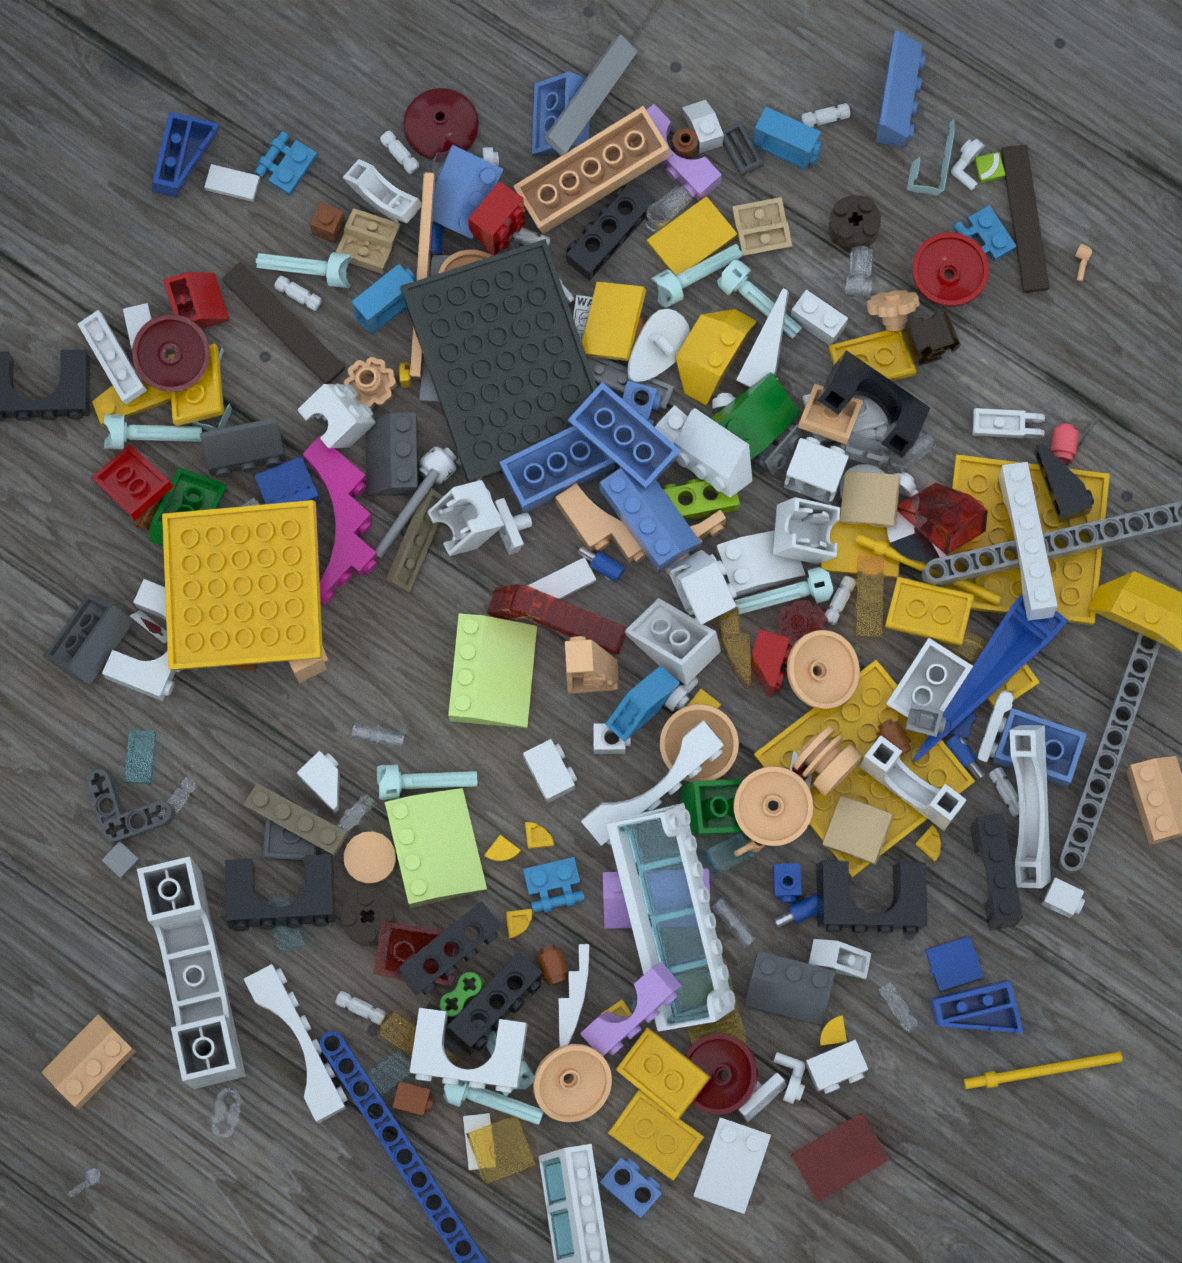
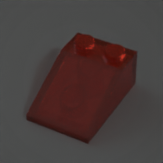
[897,483,988,555]
[373,921,457,989]
[791,1113,890,1202]

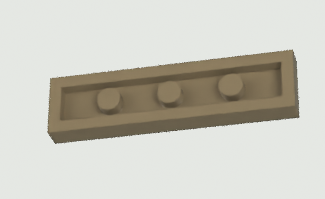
[385,488,443,593]
[244,782,348,856]

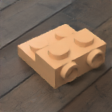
[798,384,863,445]

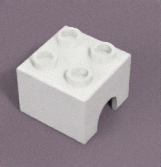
[298,384,376,448]
[784,437,848,505]
[427,480,504,556]
[773,497,841,564]
[667,550,737,624]

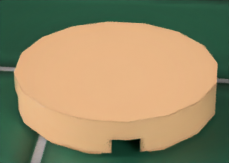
[344,831,396,885]

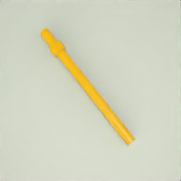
[855,533,1002,605]
[963,1052,1123,1089]

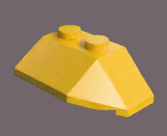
[675,309,757,407]
[1088,571,1182,653]

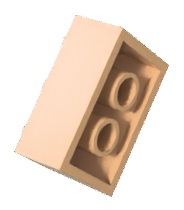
[1126,756,1182,845]
[42,1014,136,1110]

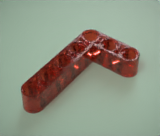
[487,584,627,655]

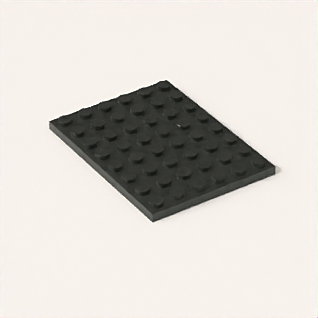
[400,239,597,482]

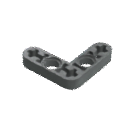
[87,769,176,843]

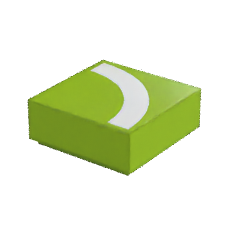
[974,152,1005,183]

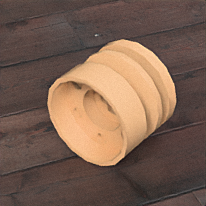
[793,726,863,797]

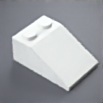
[715,530,806,599]
[624,598,721,685]
[886,638,973,729]
[693,1118,771,1214]

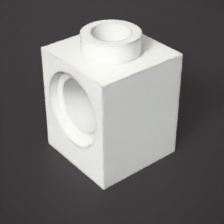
[594,723,630,754]
[1041,878,1085,918]

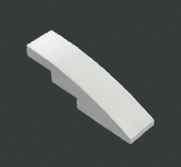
[559,944,589,1047]

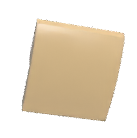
[732,197,792,256]
[336,208,401,274]
[840,472,900,527]
[822,796,894,865]

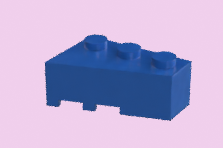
[151,112,219,197]
[929,980,1024,1034]

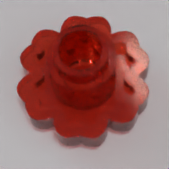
[776,600,829,647]

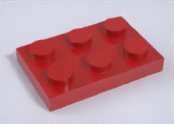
[91,444,174,521]

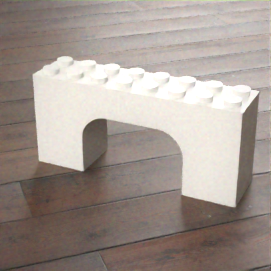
[137,857,246,1089]

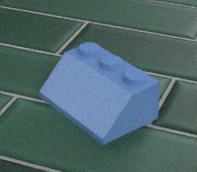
[532,71,589,157]
[433,145,503,239]
[992,708,1087,788]

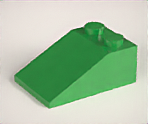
[710,372,801,460]
[149,467,227,546]
[679,779,744,837]

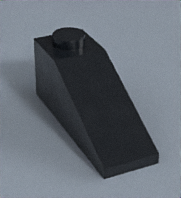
[1034,443,1094,523]

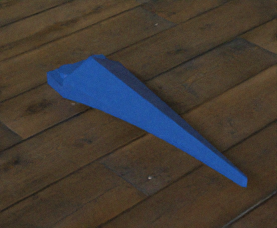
[913,594,1068,763]

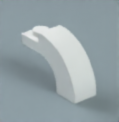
[342,159,422,223]

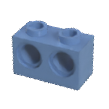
[622,380,662,426]
[600,1158,662,1219]

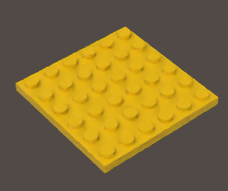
[941,454,1110,625]
[162,500,323,670]
[753,660,975,879]

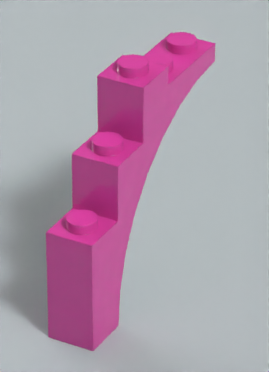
[303,436,378,605]

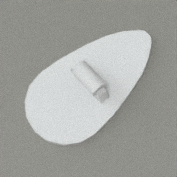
[627,309,690,383]

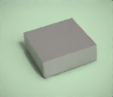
[101,841,139,879]

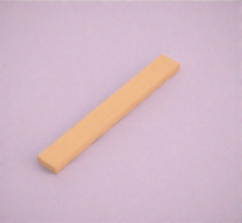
[410,172,435,379]

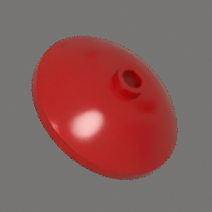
[912,232,989,307]

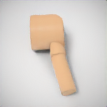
[1075,244,1092,282]
[734,838,765,857]

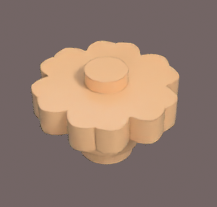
[867,290,920,331]
[344,357,397,409]

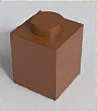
[310,202,345,243]
[392,1081,435,1118]

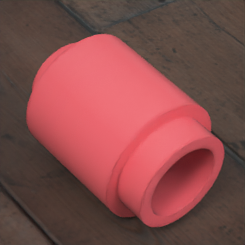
[1051,423,1079,463]

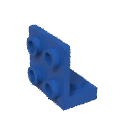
[255,457,321,505]

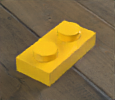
[986,664,1040,708]

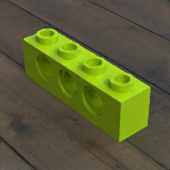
[661,478,740,521]

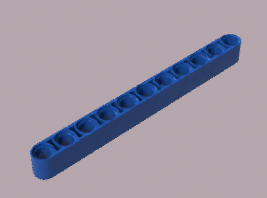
[320,1031,488,1263]

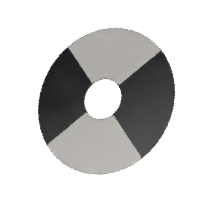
[887,497,962,562]

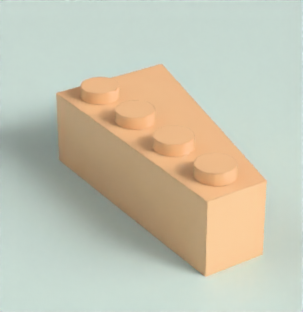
[565,636,619,694]

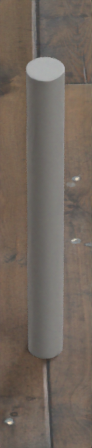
[374,468,440,558]

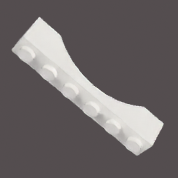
[998,462,1057,621]
[581,719,724,846]
[1010,725,1051,888]
[244,964,348,1123]

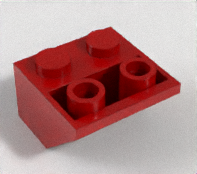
[468,182,526,256]
[163,272,229,329]
[750,629,792,698]

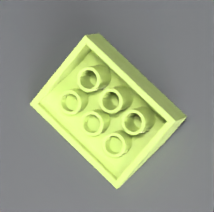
[448,613,537,728]
[385,788,487,908]

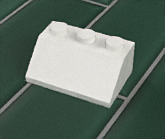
[675,408,752,498]

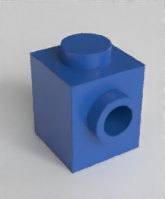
[772,863,802,903]

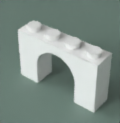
[102,579,181,701]
[860,735,966,831]
[410,1008,528,1093]

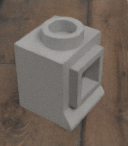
[905,703,947,737]

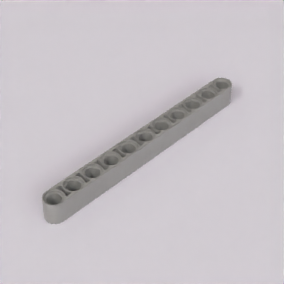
[921,501,1182,586]
[1057,632,1161,875]

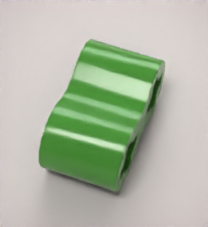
[440,972,486,1018]

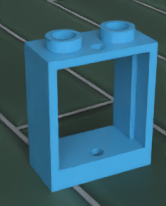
[753,107,822,171]
[351,264,417,336]
[605,665,680,742]

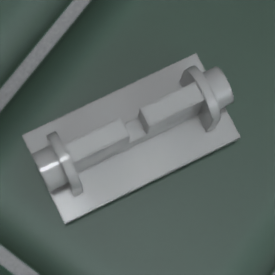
[756,423,806,476]
[836,433,889,468]

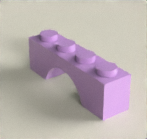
[646,104,722,202]
[580,962,682,1056]

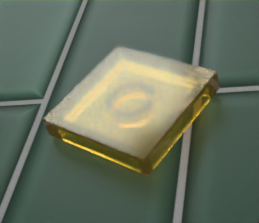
[466,1116,535,1185]

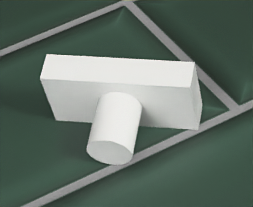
[494,498,532,555]
[738,1073,787,1122]

